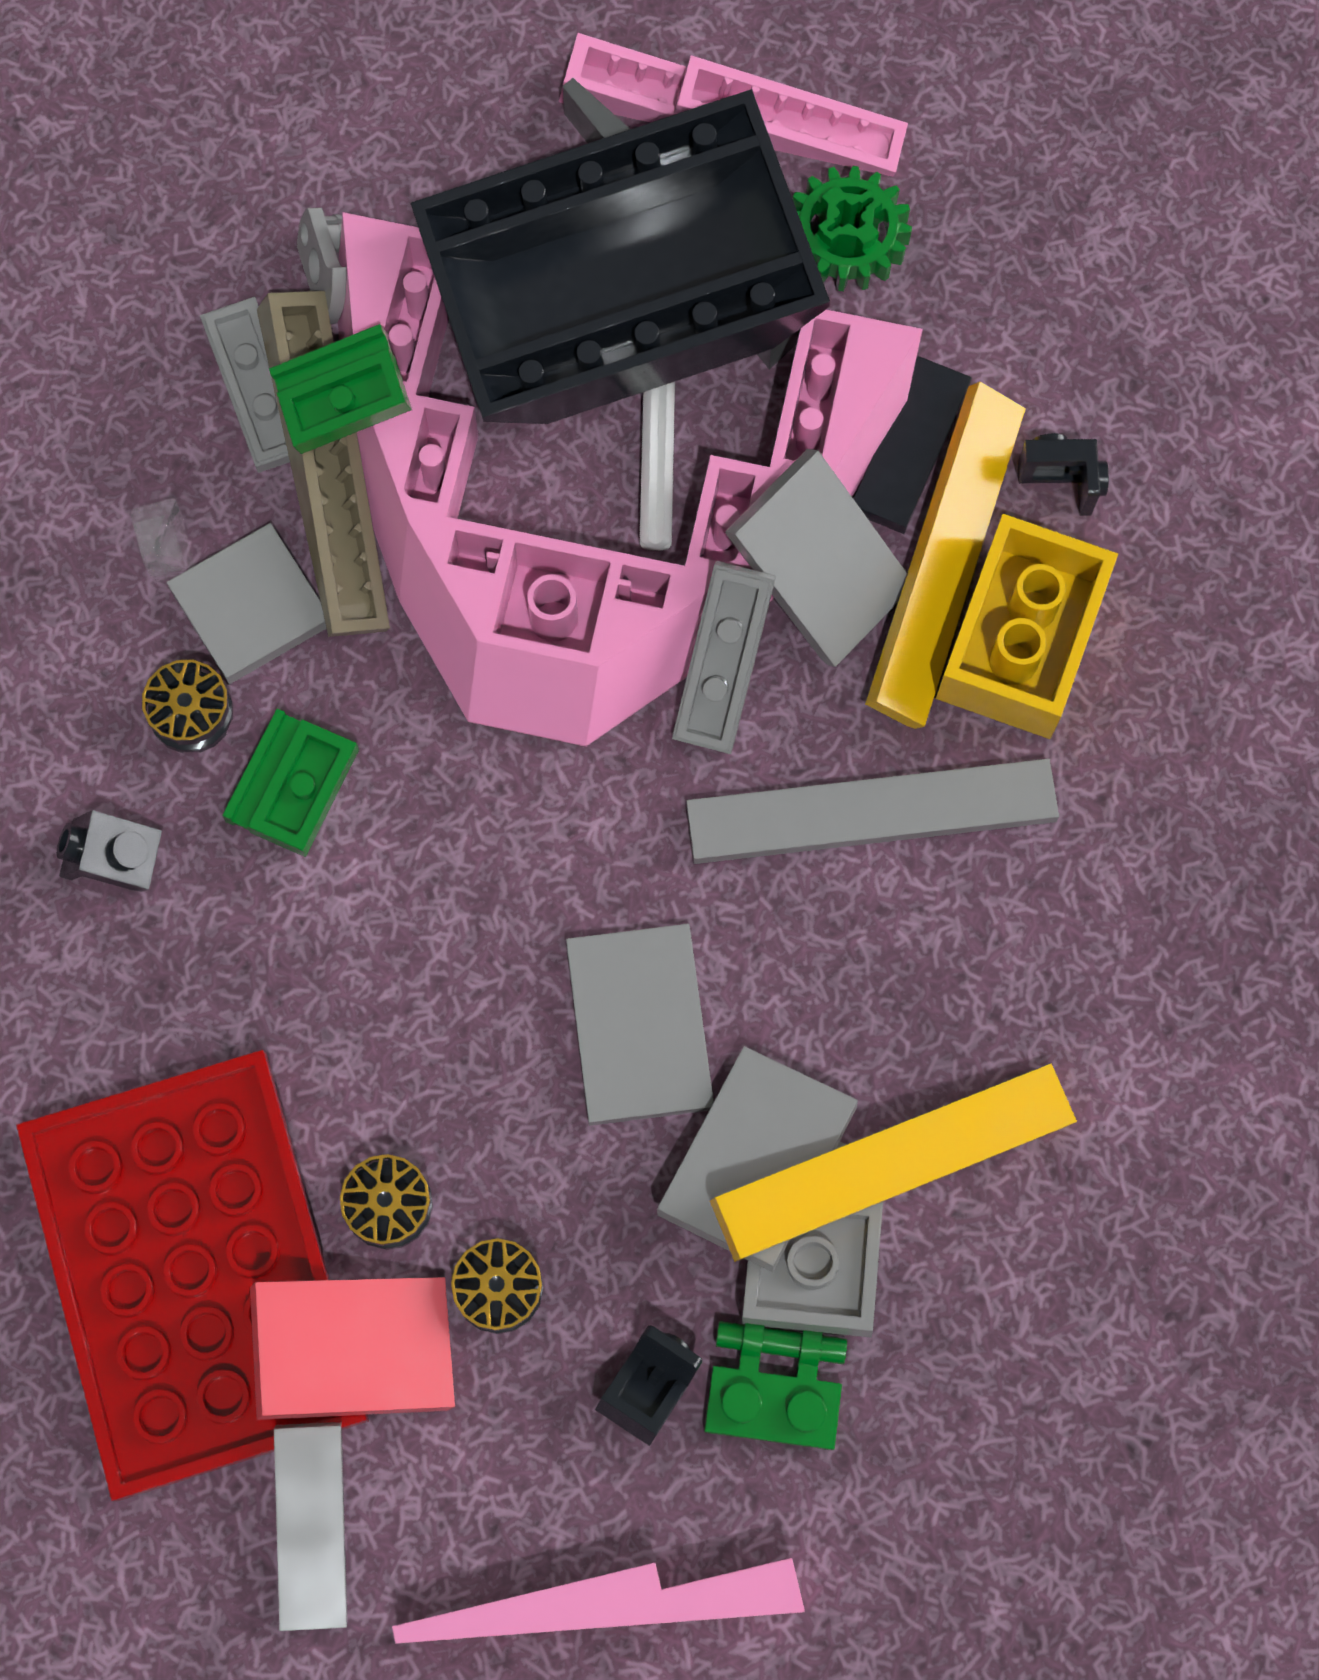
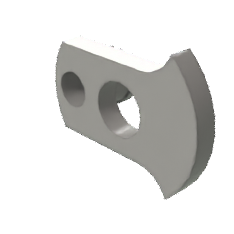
[297,208,346,325]

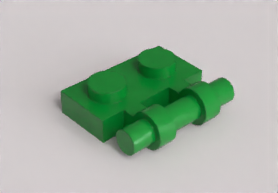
[704,1321,847,1451]

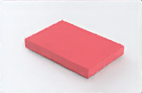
[250,1277,455,1420]

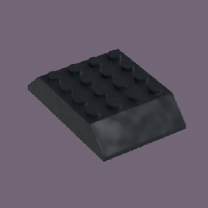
[410,89,830,424]

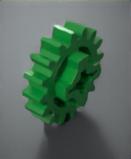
[793,166,912,292]

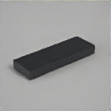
[854,356,972,534]

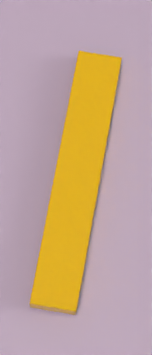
[865,382,1026,729]
[710,1063,1077,1262]

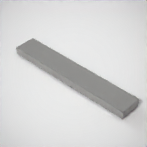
[686,759,1059,864]

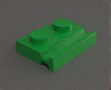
[269,324,412,454]
[222,709,359,857]

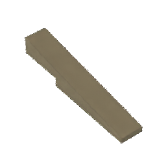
[257,291,390,637]

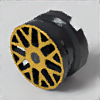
[142,660,233,753]
[340,1154,433,1250]
[451,1238,544,1334]

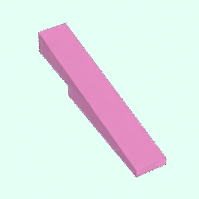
[559,33,908,177]
[392,1558,805,1644]

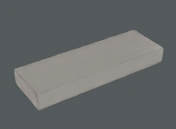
[200,297,290,473]
[672,561,776,754]
[274,1422,347,1631]

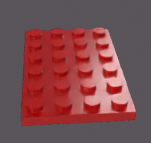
[16,1050,369,1502]

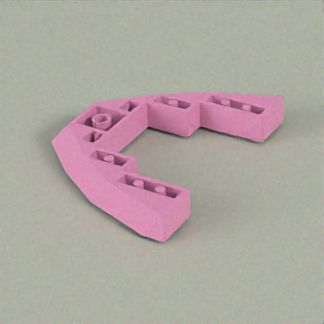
[338,212,923,747]

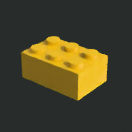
[936,514,1118,739]

